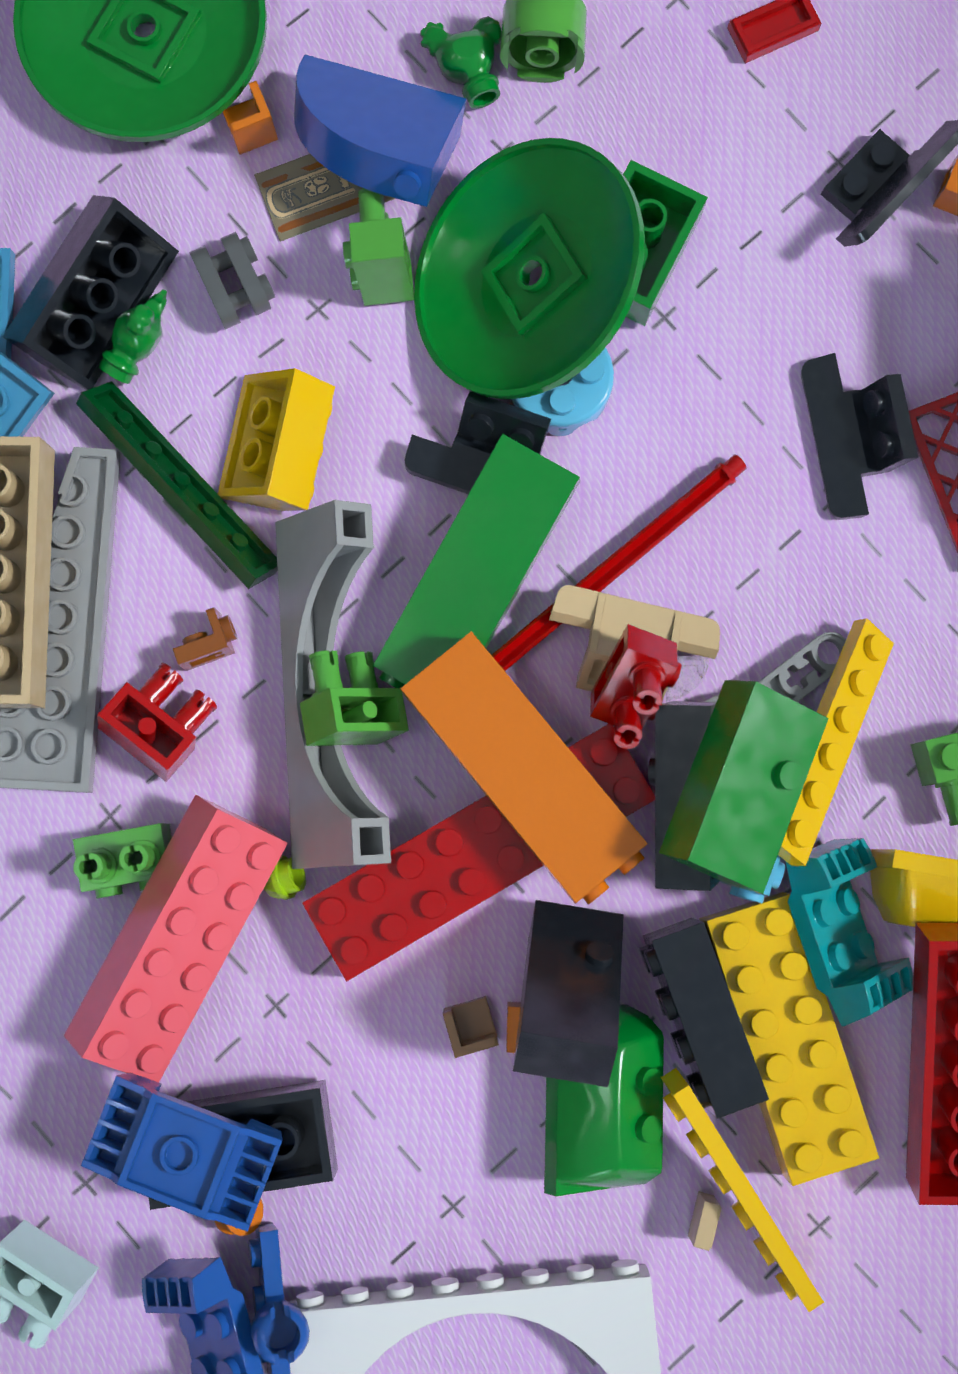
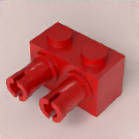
[590,624,682,749]
[97,663,217,782]

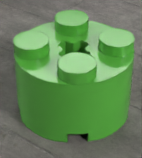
[500,0,587,83]

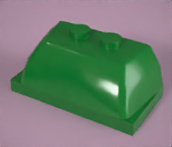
[544,1004,664,1197]

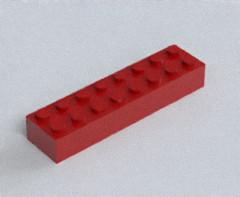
[302,724,655,982]

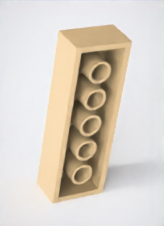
[0,436,55,708]

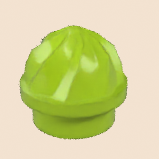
[264,855,306,900]

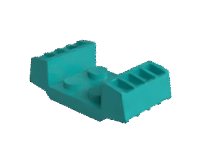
[786,838,914,1027]

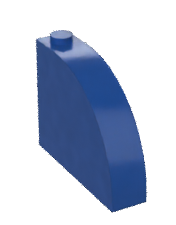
[294,54,466,207]

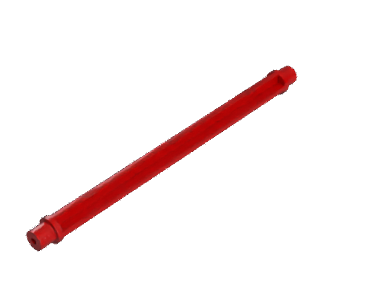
[491,454,747,671]

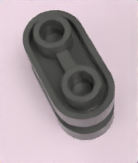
[189,232,275,330]

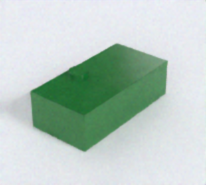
[659,680,829,894]

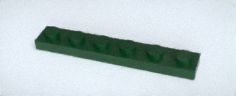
[76,381,278,589]

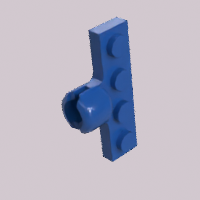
[248,1223,310,1374]

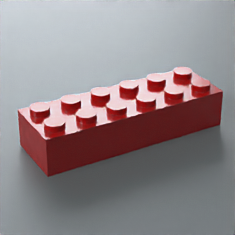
[906,923,958,1205]

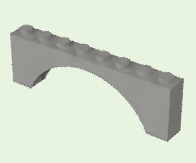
[275,500,391,869]

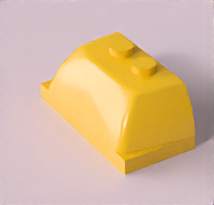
[870,849,958,927]

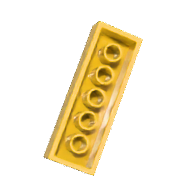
[699,892,879,1186]

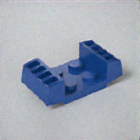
[81,1073,283,1232]
[142,1257,264,1374]

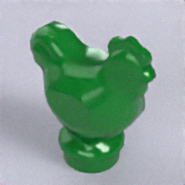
[420,16,502,109]
[99,289,167,384]

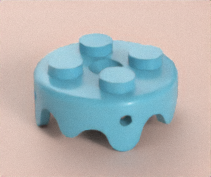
[511,347,614,436]

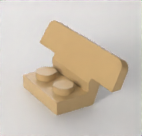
[549,585,720,701]

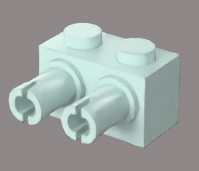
[0,1219,99,1349]

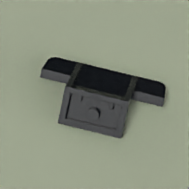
[821,120,958,247]
[801,353,919,520]
[404,391,551,495]

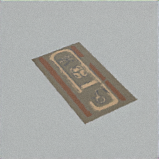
[254,154,396,242]

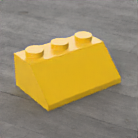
[217,368,335,511]

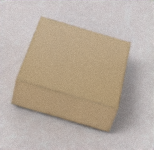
[688,1191,721,1251]

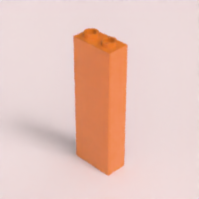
[400,631,648,905]

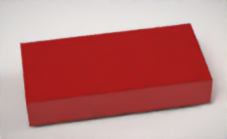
[727,0,822,64]

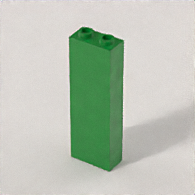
[373,434,580,688]

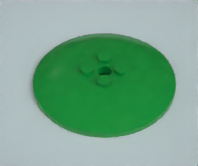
[13,0,267,142]
[414,138,645,399]

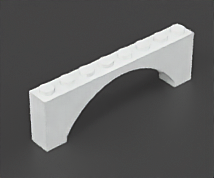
[290,1259,661,1374]

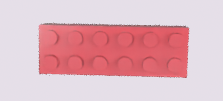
[64,795,288,1082]

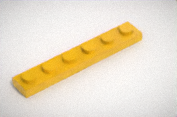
[778,618,894,866]
[661,1068,824,1312]

